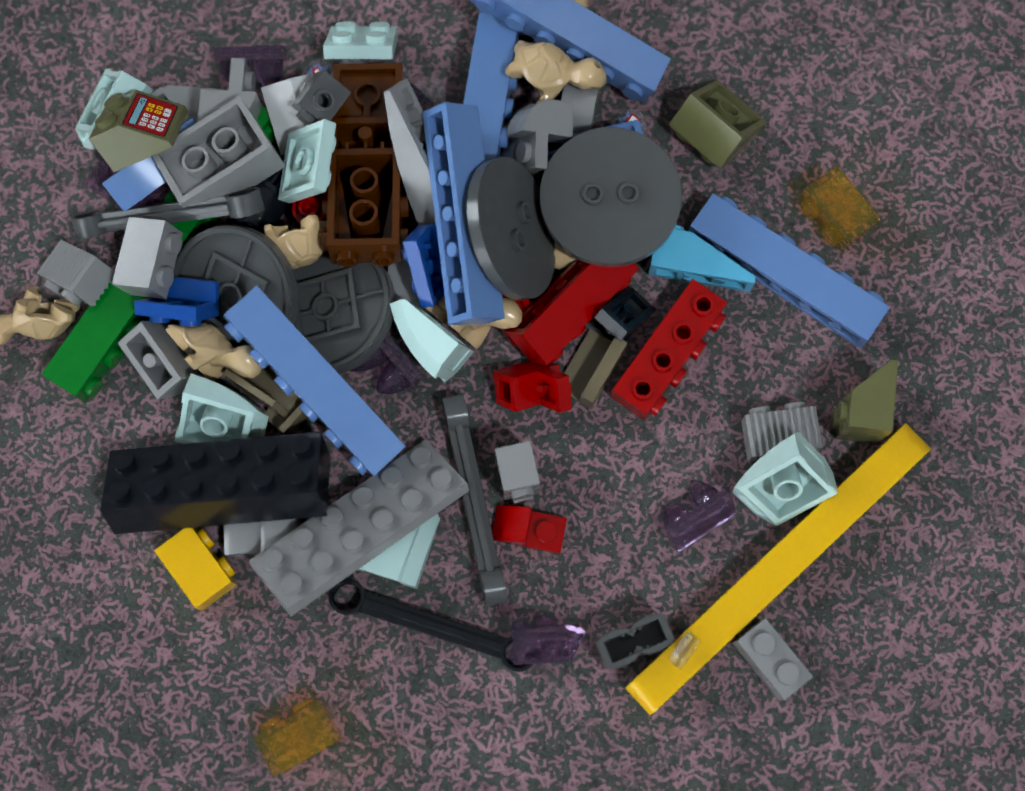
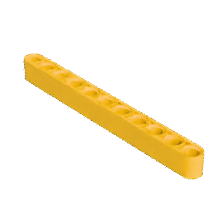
[625,423,931,715]

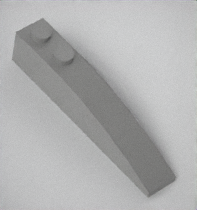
[384,78,436,225]

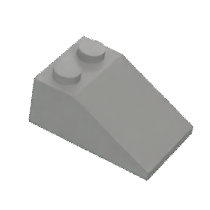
[152,95,286,208]

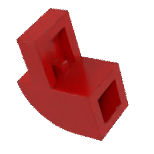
[493,362,572,413]

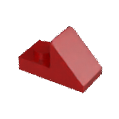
[492,505,567,554]

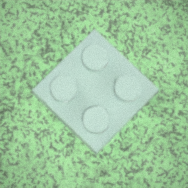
[323,21,398,59]
[278,119,336,203]

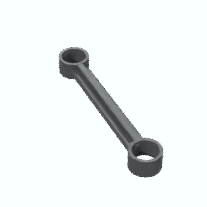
[71,187,265,239]
[441,394,508,606]

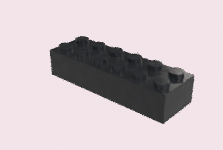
[100,432,331,534]

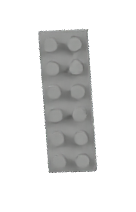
[249,439,469,617]

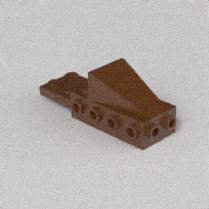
[321,63,409,267]

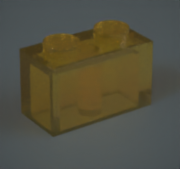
[799,166,881,252]
[253,698,343,777]

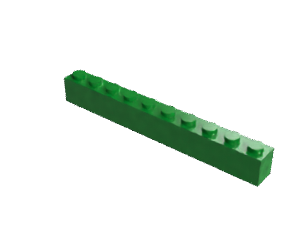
[41,106,275,403]

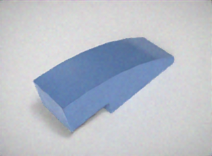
[102,117,197,212]

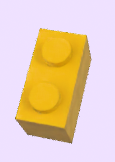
[154,527,238,611]

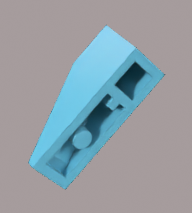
[648,225,756,292]

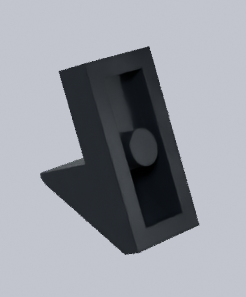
[594,287,657,341]

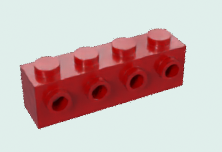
[506,259,639,365]
[610,279,727,421]

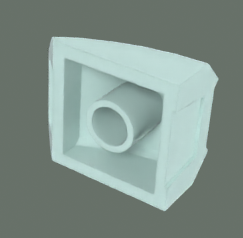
[75,69,155,150]
[389,299,474,382]
[175,373,269,444]
[732,431,838,526]
[358,514,440,589]

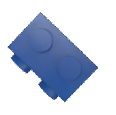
[403,223,444,308]
[135,276,219,326]

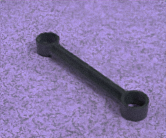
[328,578,537,672]

